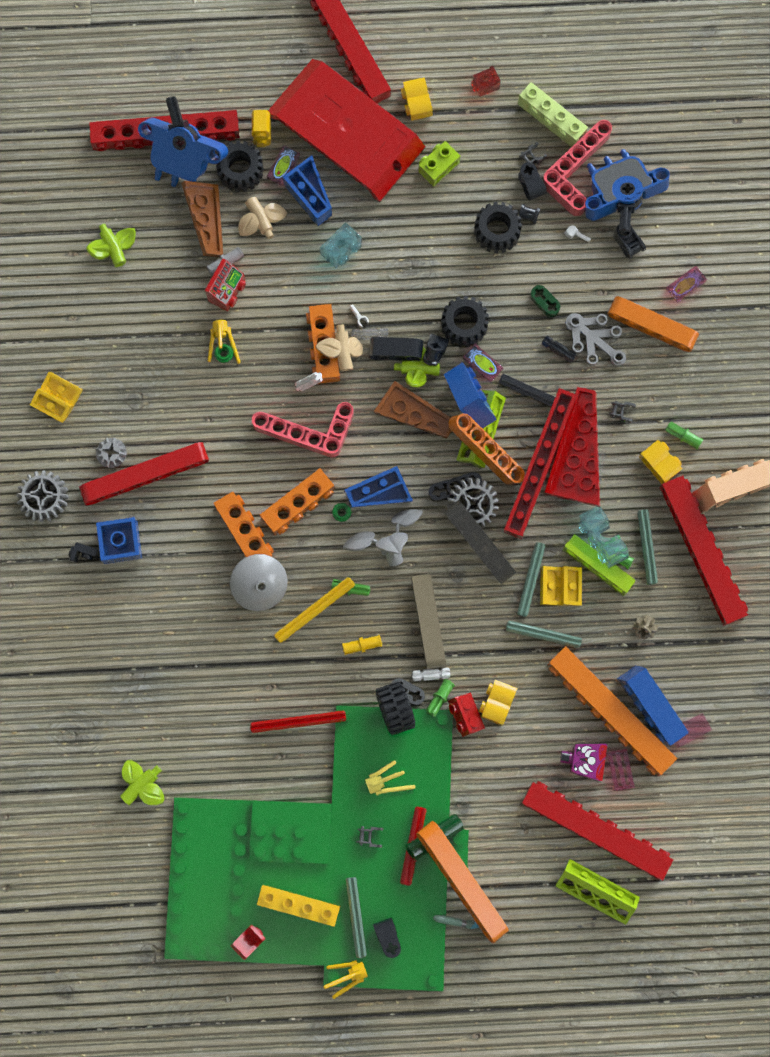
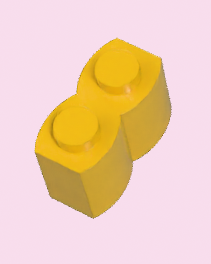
[400,77,433,121]
[251,110,271,148]
[638,440,682,484]
[479,680,517,726]

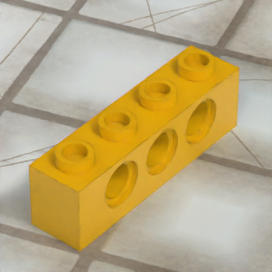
[257,885,340,927]

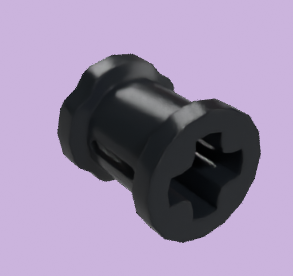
[519,203,540,224]

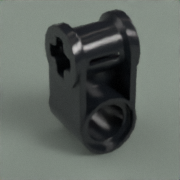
[518,162,547,201]
[614,225,646,260]
[423,333,449,366]
[373,917,401,958]

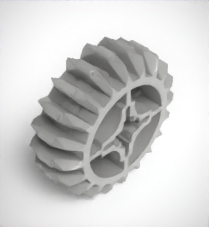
[16,470,69,522]
[447,478,499,530]

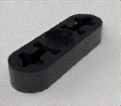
[428,472,482,502]

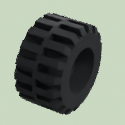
[216,140,264,193]
[474,202,522,254]
[441,296,489,348]
[376,681,415,736]

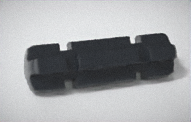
[542,335,576,363]

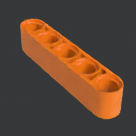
[607,296,699,352]
[449,413,525,485]

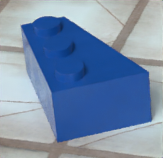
[283,155,332,226]
[444,362,497,429]
[344,466,413,508]

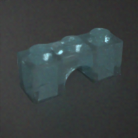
[578,507,629,568]

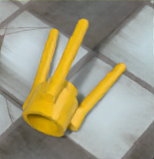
[207,320,241,364]
[323,960,368,999]

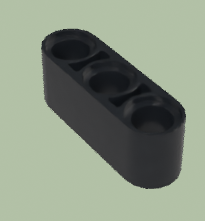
[369,337,424,361]

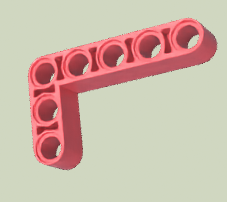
[543,120,612,216]
[252,402,354,458]

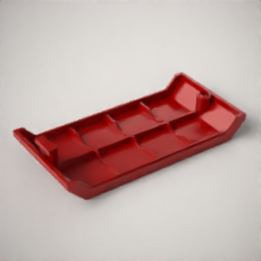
[268,59,426,203]

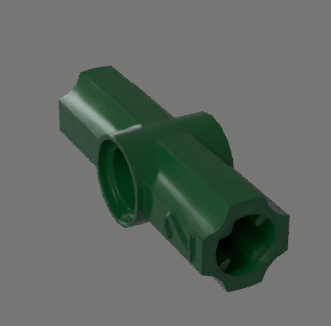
[405,814,464,861]

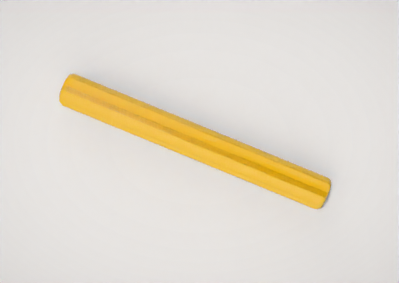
[274,577,355,643]

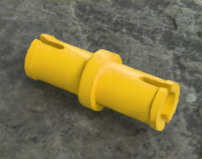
[342,635,382,655]

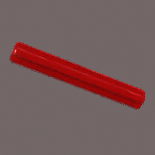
[400,807,426,886]

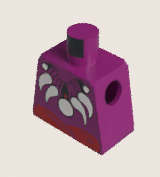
[560,744,607,782]

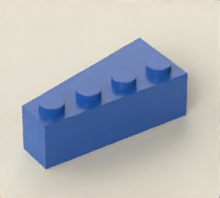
[617,665,689,746]

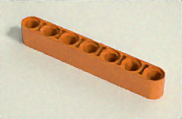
[416,821,509,943]

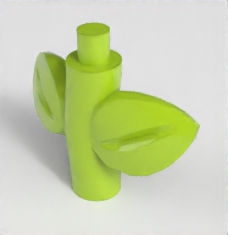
[86,224,136,267]
[394,346,440,387]
[120,760,164,806]

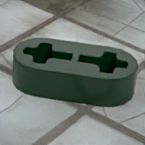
[530,285,561,317]

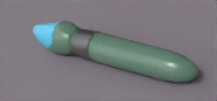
[433,915,479,929]

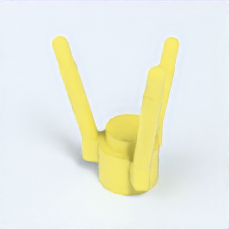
[365,761,415,796]

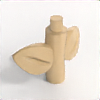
[238,197,287,239]
[316,324,363,371]

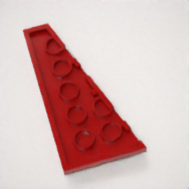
[545,387,600,507]

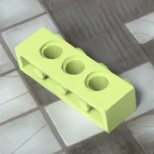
[518,82,588,147]

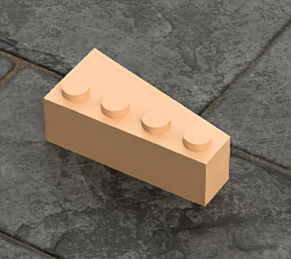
[692,459,770,514]

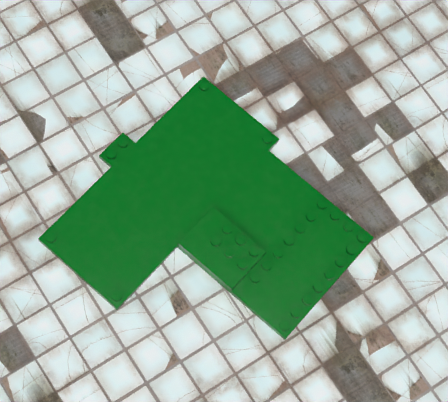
[164,705,469,991]

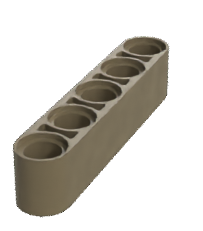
[411,574,446,669]

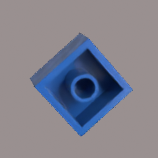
[96,517,142,564]

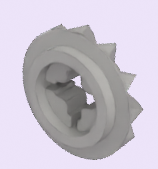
[96,438,127,468]

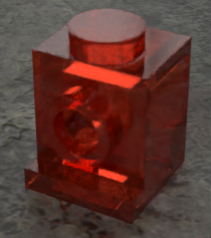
[471,66,501,97]

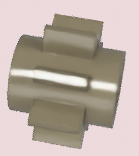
[632,615,658,640]

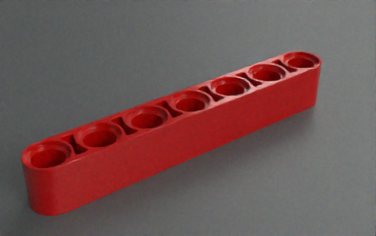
[79,442,209,506]

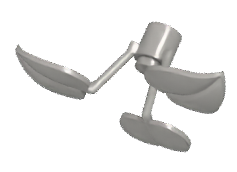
[343,509,423,566]

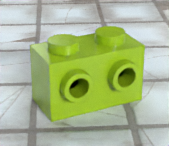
[418,141,461,187]

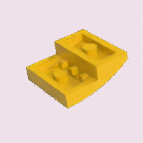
[30,372,83,423]
[540,566,582,606]

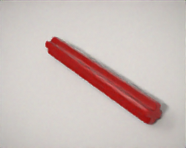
[250,711,346,733]

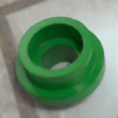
[214,344,233,363]
[332,503,351,522]

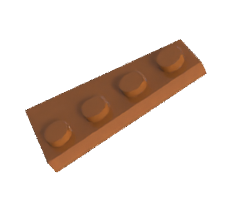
[181,181,223,257]
[374,381,452,439]

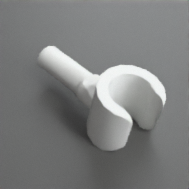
[564,225,591,242]
[349,304,369,328]

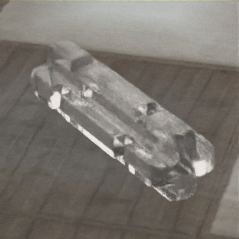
[352,328,388,340]

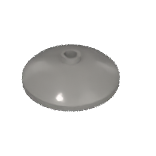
[230,554,288,611]

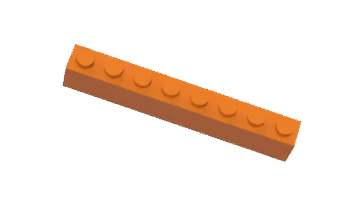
[547,646,678,776]

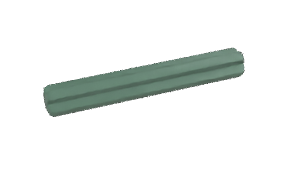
[638,510,658,585]
[517,542,545,617]
[506,621,582,648]
[346,877,367,958]

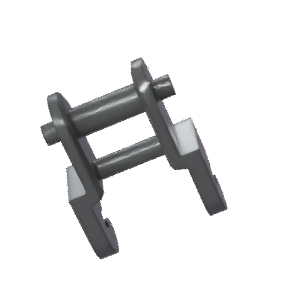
[519,142,547,164]
[609,401,636,423]
[356,826,383,848]

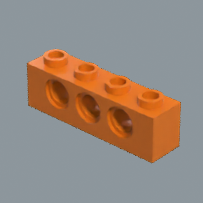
[306,304,340,384]
[260,468,335,535]
[214,492,274,557]

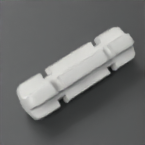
[295,372,323,391]
[412,668,450,681]

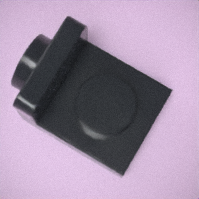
[69,542,100,564]

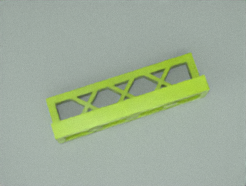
[456,390,506,468]
[563,534,636,596]
[556,859,640,925]

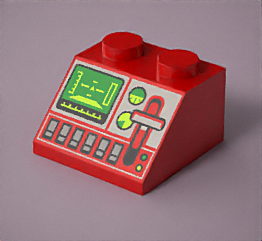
[205,258,246,312]

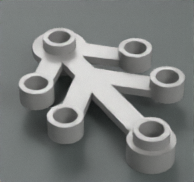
[565,313,626,367]

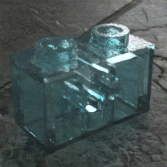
[320,222,362,268]

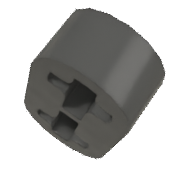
[392,678,425,706]

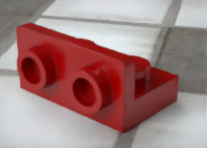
[448,692,485,737]

